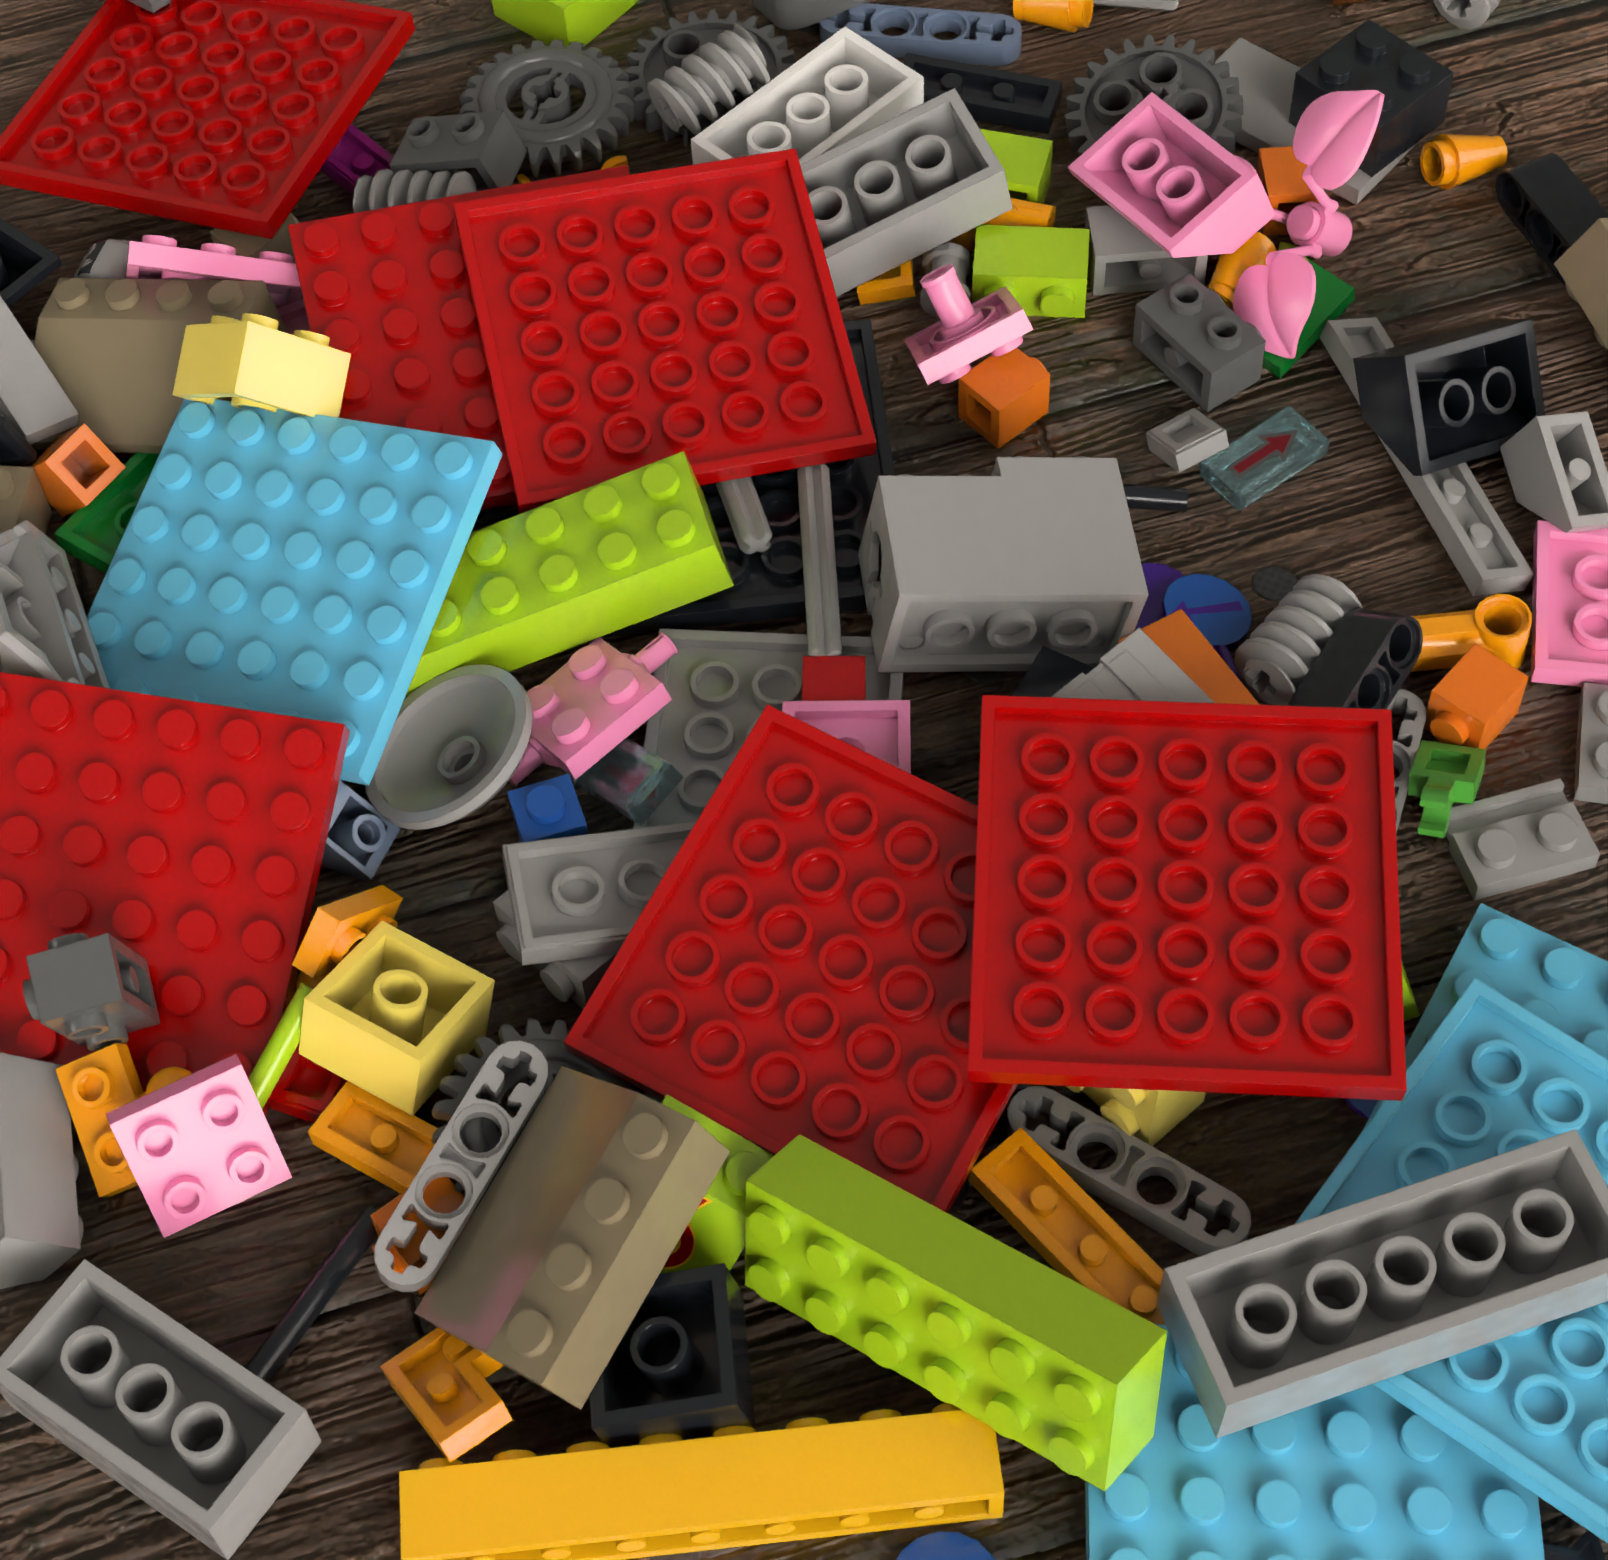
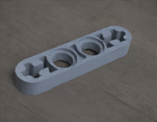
[819,3,1022,66]

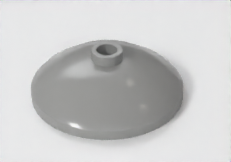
[365,664,533,830]

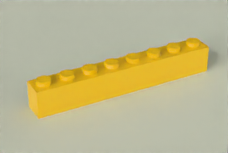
[399,1403,1004,1560]

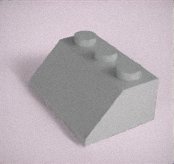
[0,1052,83,1289]

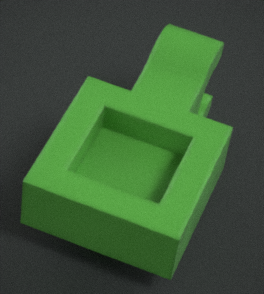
[1408,740,1486,838]

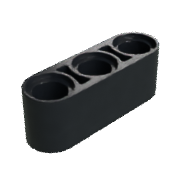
[1495,153,1608,286]
[1286,608,1423,709]

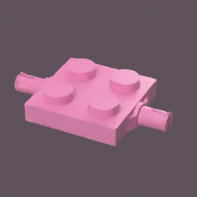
[509,632,678,787]

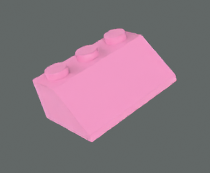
[1068,92,1276,258]

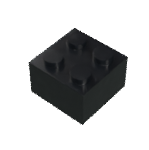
[1289,19,1454,177]
[590,1263,756,1448]

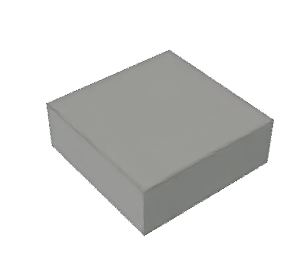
[1145,408,1229,472]

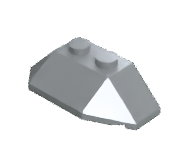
[0,520,110,689]

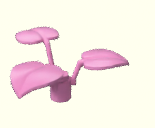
[1233,90,1385,359]

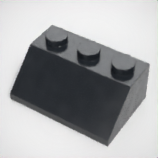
[1353,319,1545,476]

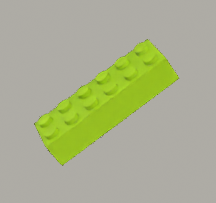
[404,451,734,700]
[745,1134,1167,1492]

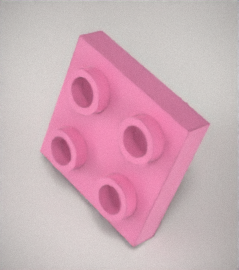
[904,264,1033,385]
[106,1054,293,1238]

